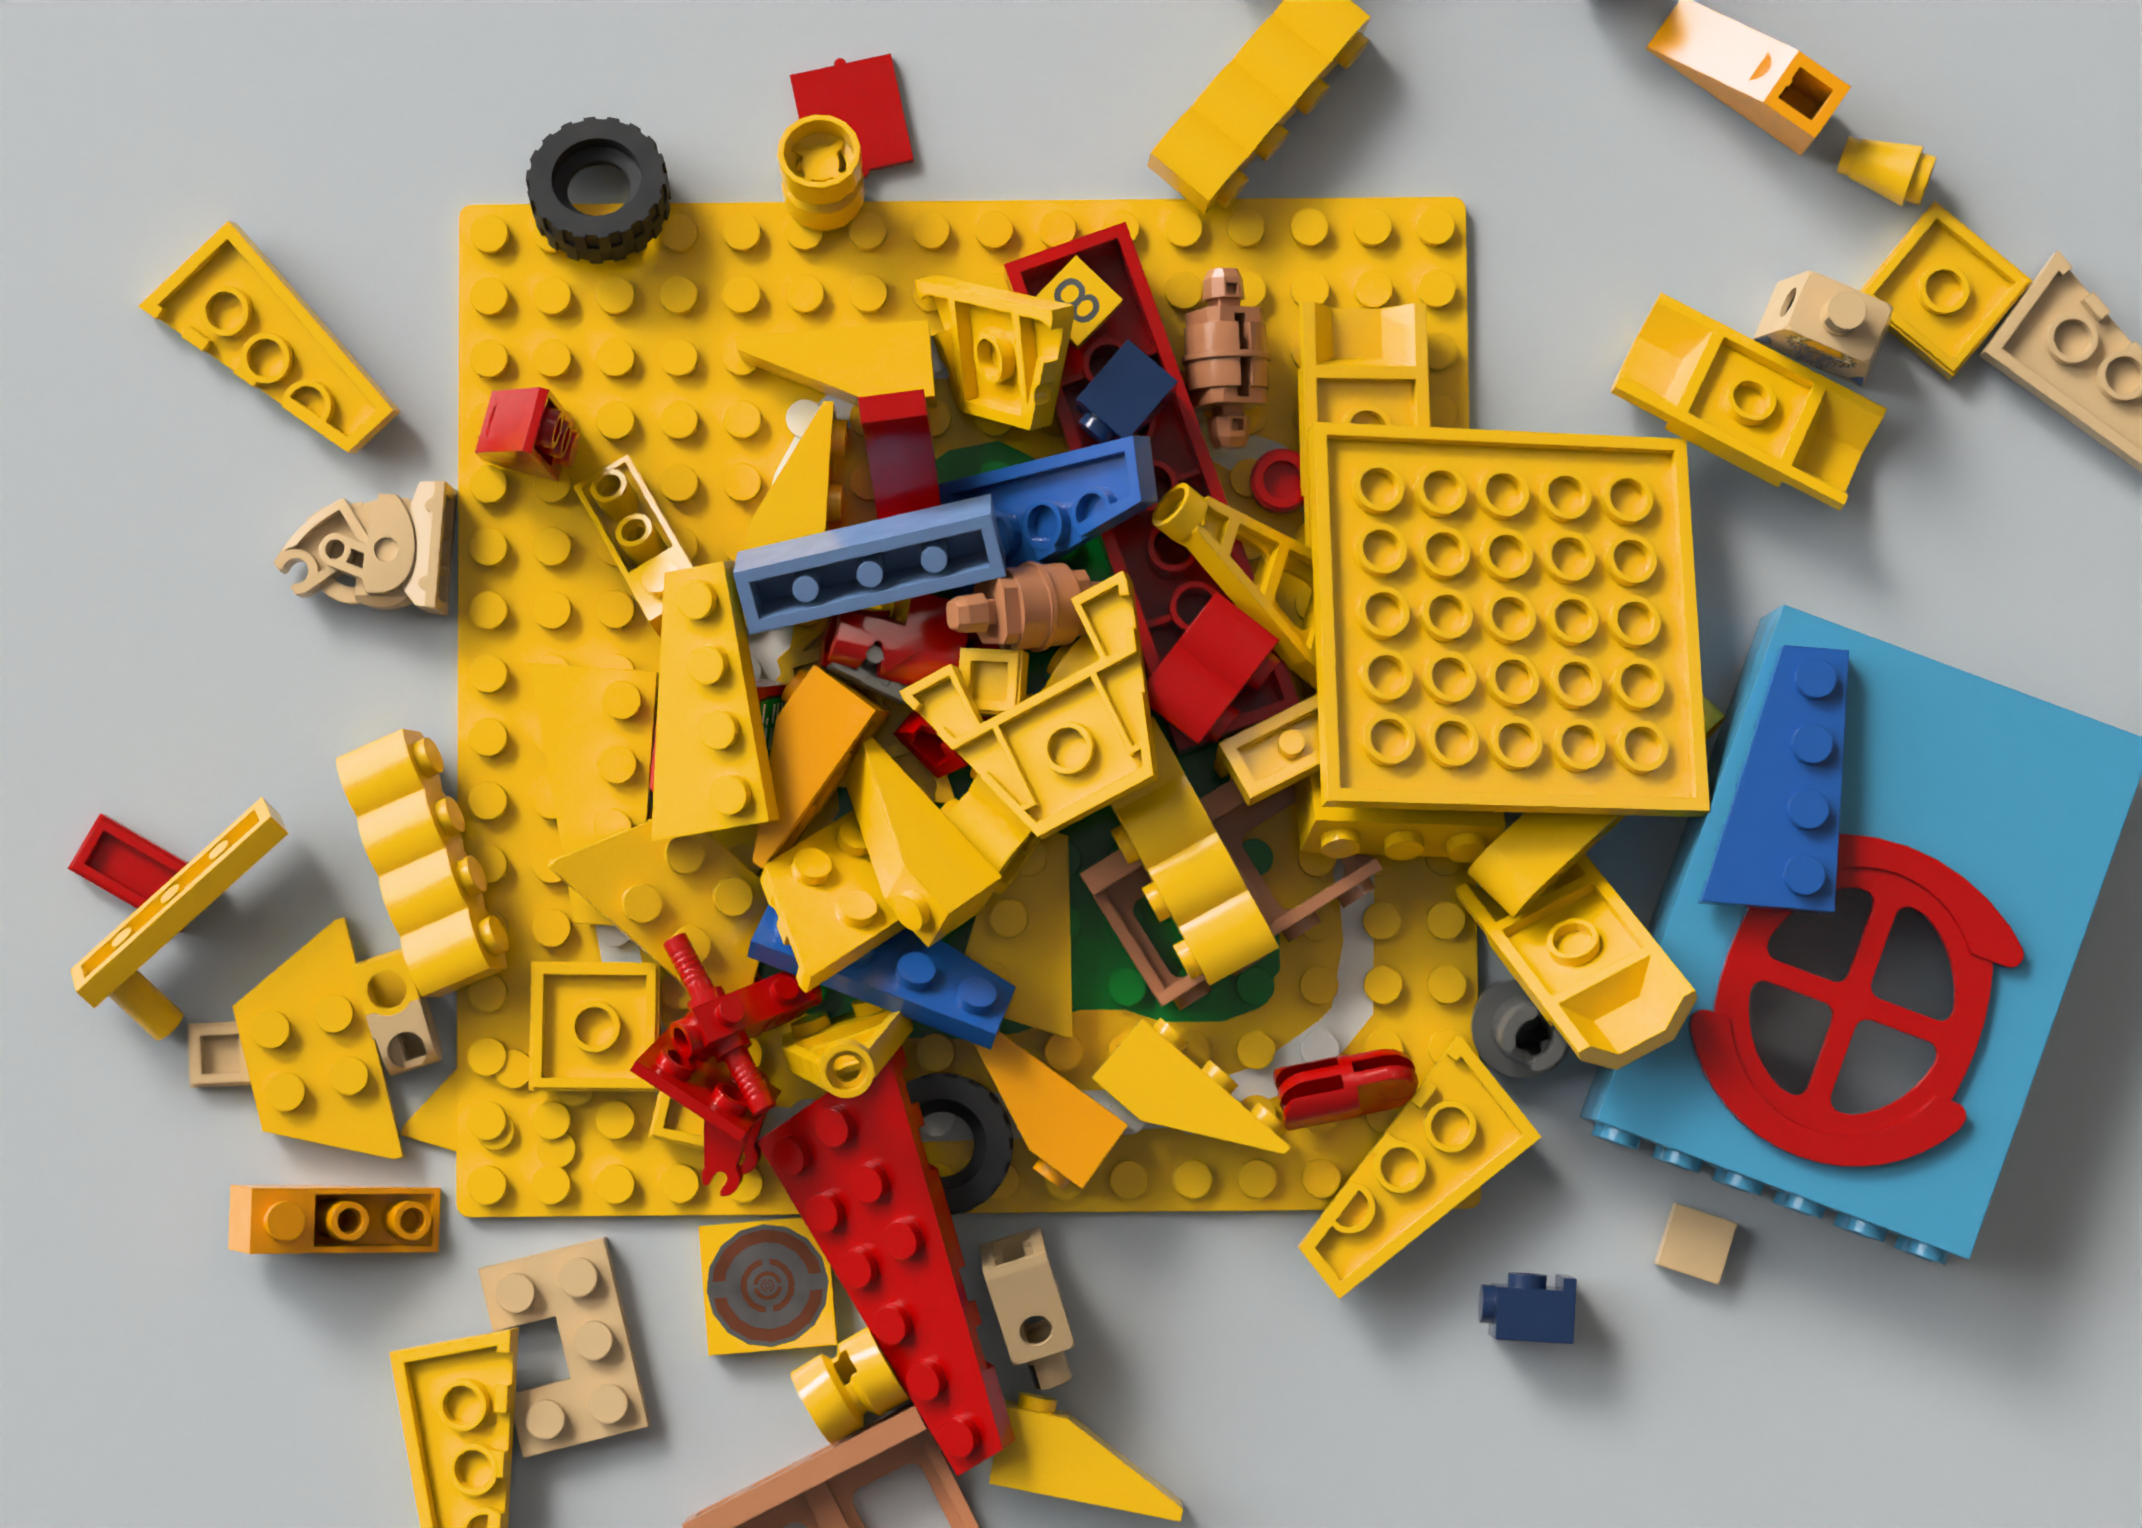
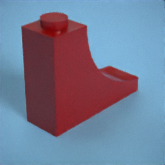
[858,389,942,520]

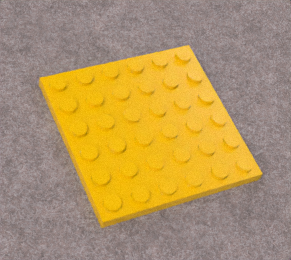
[1308,422,1710,817]

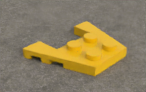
[899,571,1159,839]

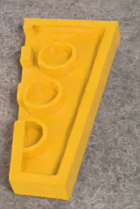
[138,221,401,454]
[651,561,779,841]
[1297,1035,1541,1299]

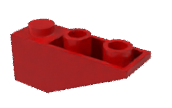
[475,387,580,482]

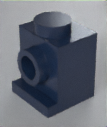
[1478,1272,1577,1344]

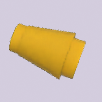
[1837,136,1937,207]

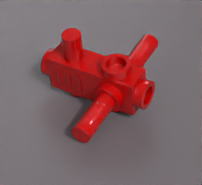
[663,933,822,1117]

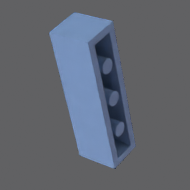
[733,494,1006,635]

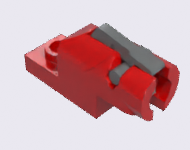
[819,594,1027,704]

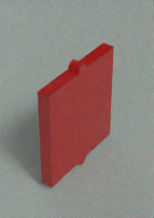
[790,53,914,179]

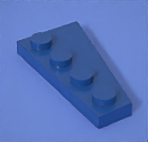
[939,436,1158,598]
[1698,645,1849,914]
[747,905,1016,1050]

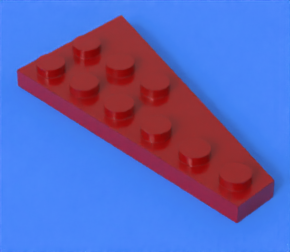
[756,1045,1016,1477]

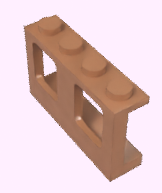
[1080,779,1383,1011]
[682,1402,981,1528]

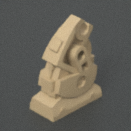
[273,481,458,616]

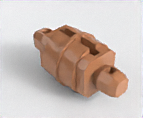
[1182,267,1271,450]
[946,561,1102,653]

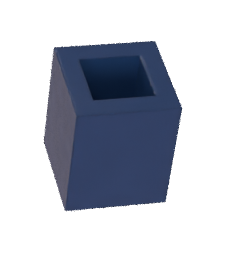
[1076,339,1178,444]

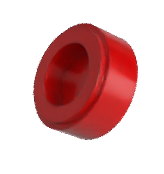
[1249,449,1304,515]

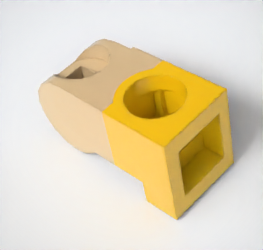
[350,948,442,1076]

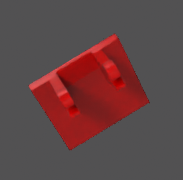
[630,1027,782,1196]

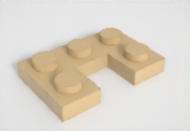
[478,1236,651,1458]

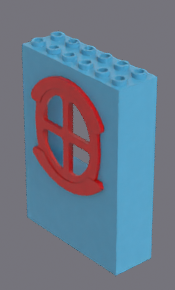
[1579,604,2142,1265]

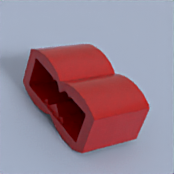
[1146,592,1281,747]

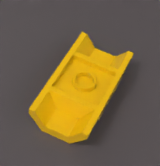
[1611,292,1887,511]
[1298,301,1430,548]
[1455,854,1697,1070]

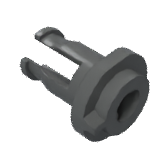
[1470,979,1571,1079]

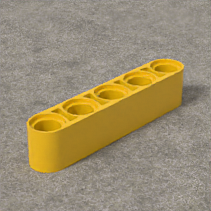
[1467,695,1726,918]

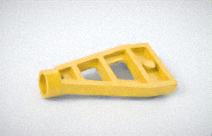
[1152,483,1317,690]
[782,999,913,1098]

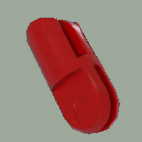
[1273,1049,1418,1131]

